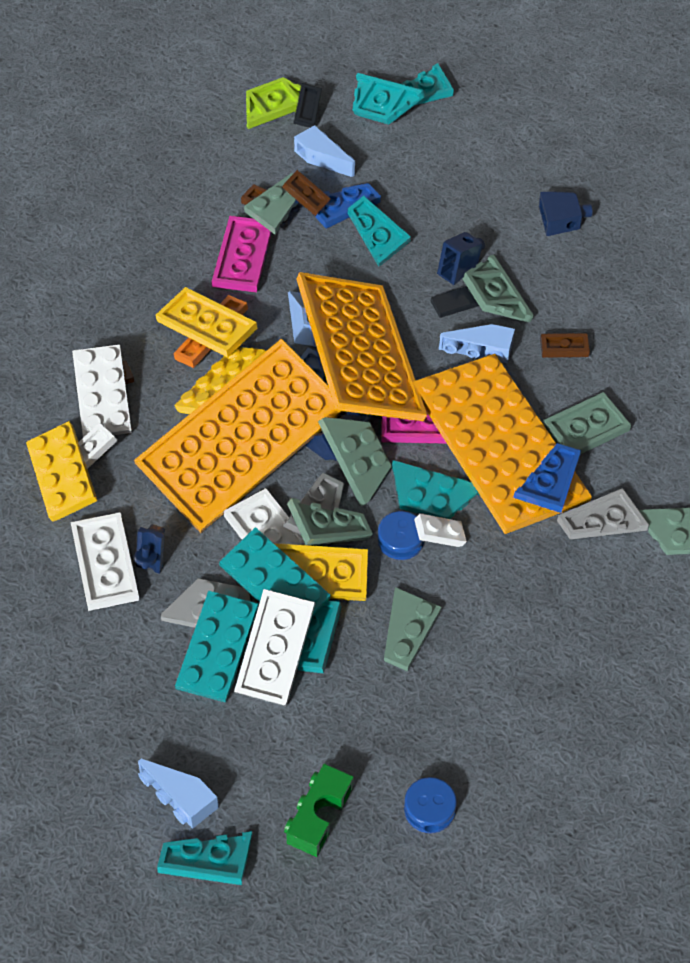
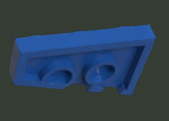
[314,183,381,229]
[513,443,581,513]

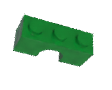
[284,764,354,857]

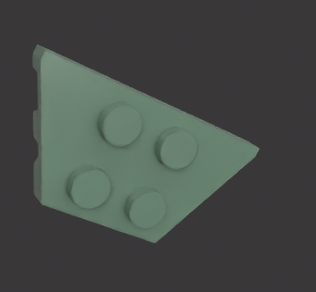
[463,255,534,322]
[318,417,391,506]
[639,508,690,555]

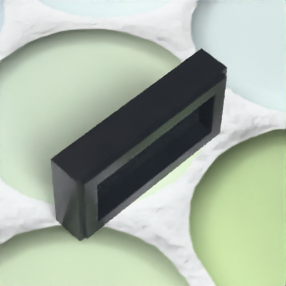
[293,83,322,128]
[431,286,479,318]

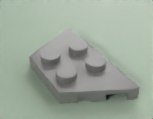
[161,579,255,638]

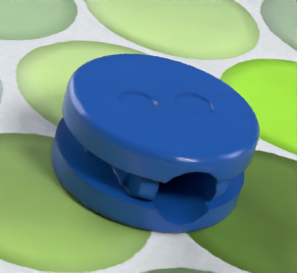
[378,511,424,560]
[404,777,456,833]

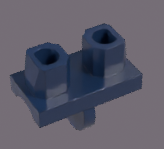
[134,524,165,574]

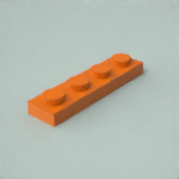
[174,295,248,368]

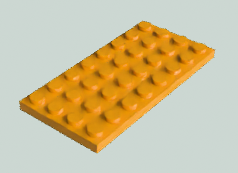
[296,272,427,421]
[134,339,344,533]
[413,354,592,534]

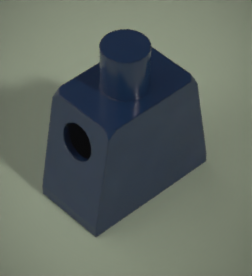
[539,192,592,236]
[437,232,485,285]

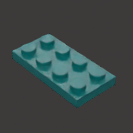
[219,527,331,616]
[175,590,259,703]

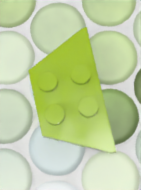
[246,77,301,129]

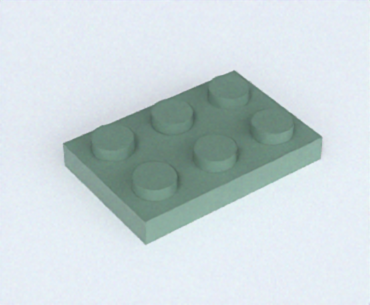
[543,392,631,454]

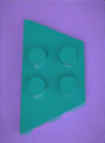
[352,73,425,125]
[392,460,480,519]

